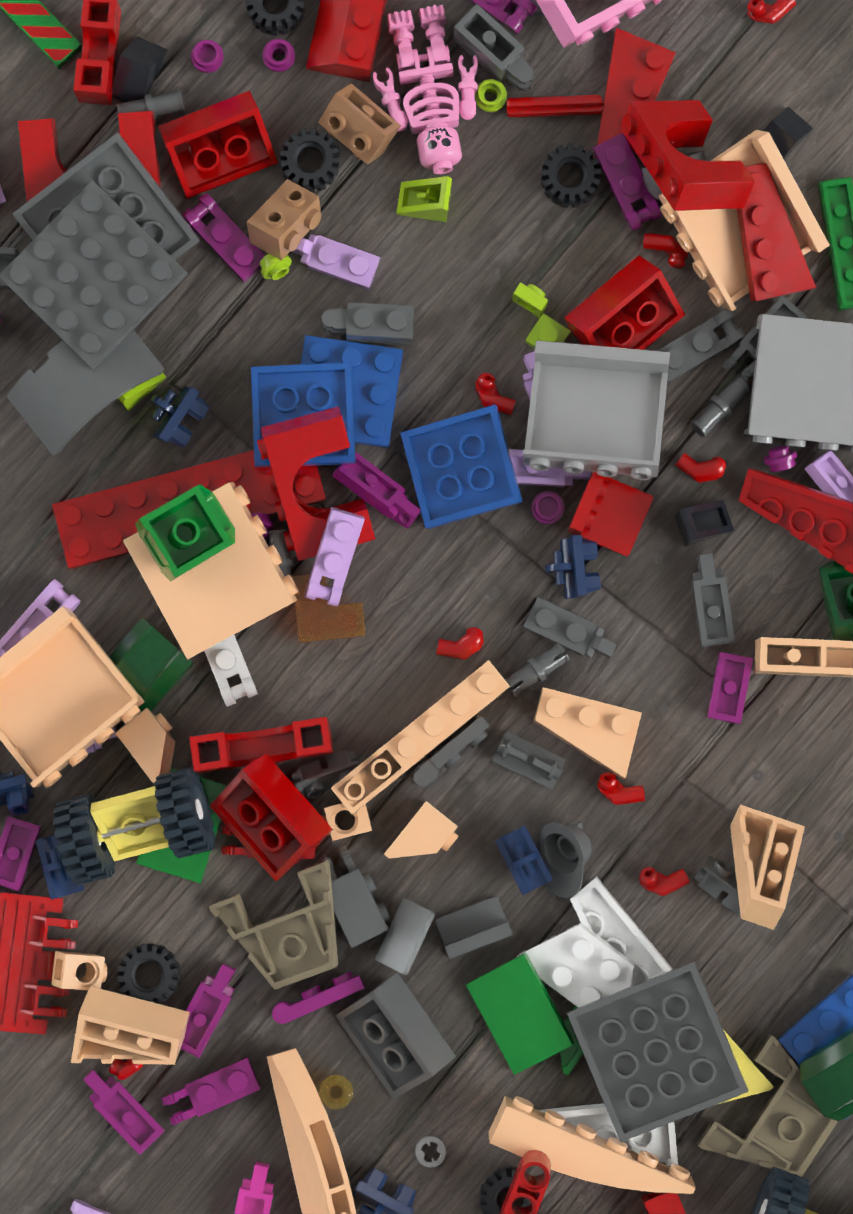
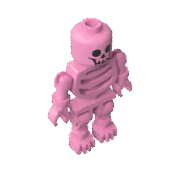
[373,5,478,174]

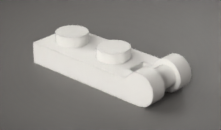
[204,635,258,707]

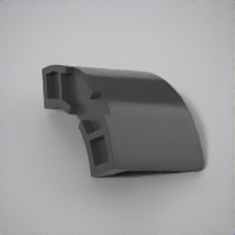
[7,330,164,455]

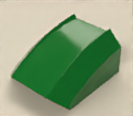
[135,484,235,582]

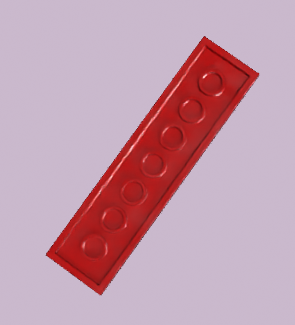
[52,450,326,569]

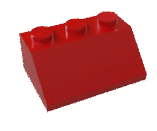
[306,0,387,82]
[158,90,278,199]
[564,255,685,350]
[210,754,333,882]

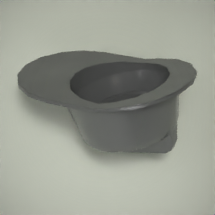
[540,821,592,898]

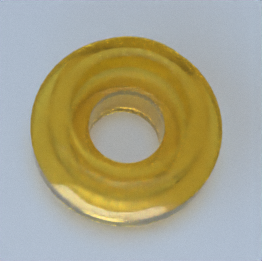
[319,1075,353,1110]

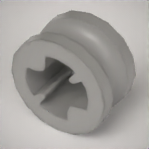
[415,1136,446,1168]

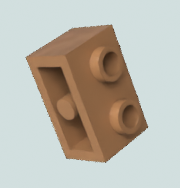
[318,84,401,165]
[247,179,322,260]

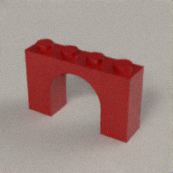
[621,100,755,211]
[18,111,161,202]
[257,406,376,561]
[189,717,334,773]

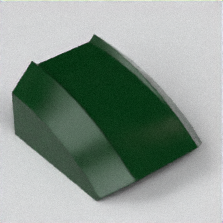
[819,561,853,641]
[109,618,194,715]
[800,1027,853,1121]

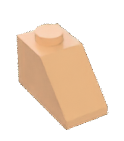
[115,708,175,785]
[384,801,458,858]

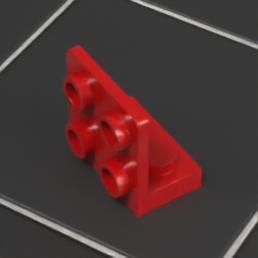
[567,472,653,557]

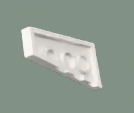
[570,876,673,986]
[540,1103,678,1166]

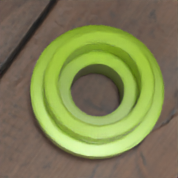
[474,79,507,112]
[259,254,292,280]

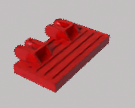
[0,892,78,1035]

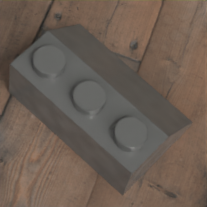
[335,972,456,1099]

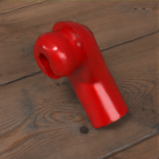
[747,0,796,24]
[643,233,688,269]
[475,373,516,415]
[675,453,726,483]
[436,627,484,660]
[597,772,645,805]
[639,867,690,896]
[108,1059,144,1080]

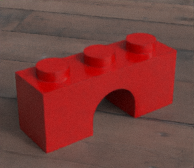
[73,0,121,105]

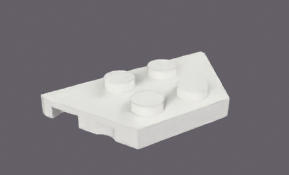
[517,923,635,1007]

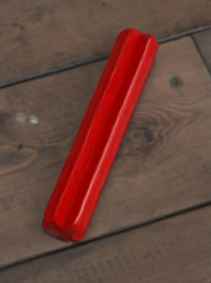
[506,95,603,118]

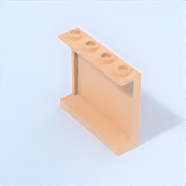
[658,130,830,311]
[123,482,298,660]
[0,606,145,788]

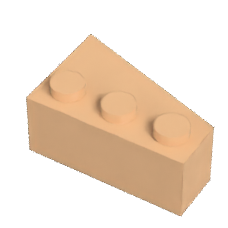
[533,687,642,779]
[730,805,805,930]
[71,986,189,1065]

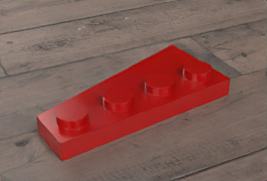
[595,28,676,159]
[737,163,816,301]
[738,468,853,574]

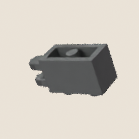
[453,4,535,91]
[320,302,414,347]
[319,845,392,948]

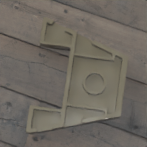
[209,860,338,990]
[696,1034,838,1177]

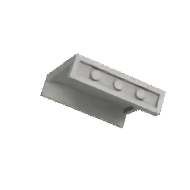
[744,314,853,452]
[523,341,670,480]

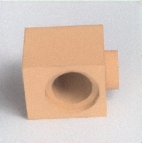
[322,803,372,841]
[51,951,107,990]

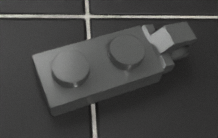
[691,553,735,647]
[523,597,617,658]

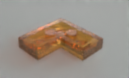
[292,574,366,643]

